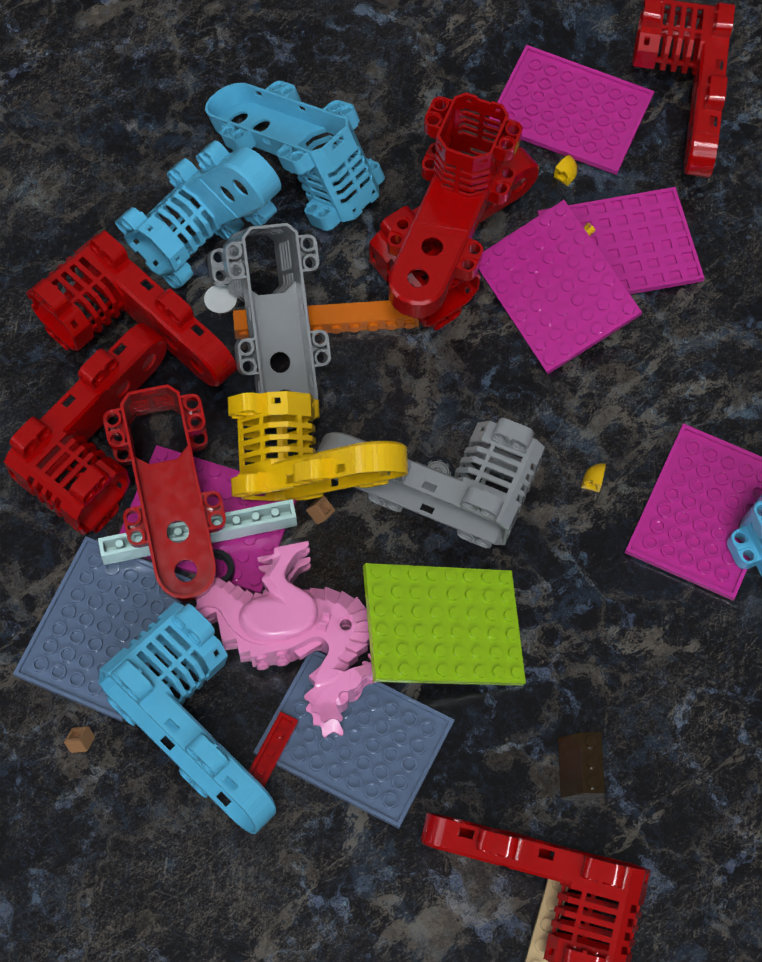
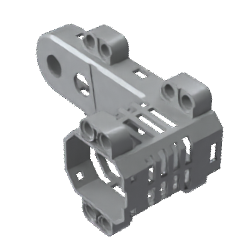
[207,223,331,429]
[316,418,545,548]

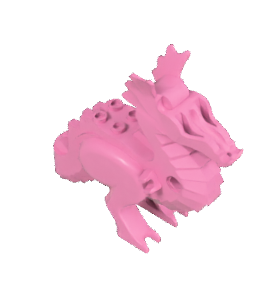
[195,541,376,738]

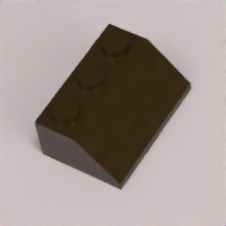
[558,732,605,799]

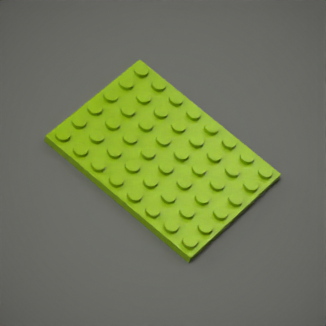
[363,563,526,686]

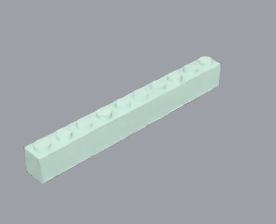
[98,499,297,565]

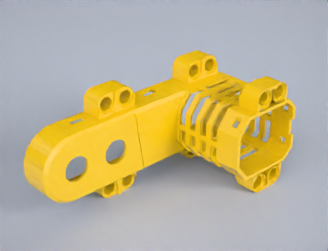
[228,391,408,501]

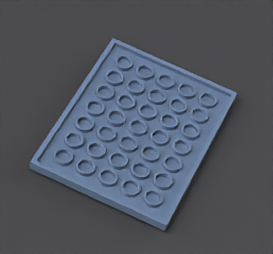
[13,536,192,722]
[253,651,455,829]

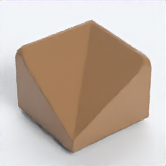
[306,495,335,524]
[64,726,95,753]

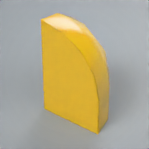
[554,155,577,186]
[581,463,606,492]

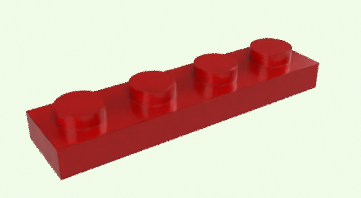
[248,711,299,788]

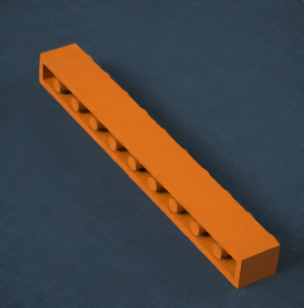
[233,300,419,339]

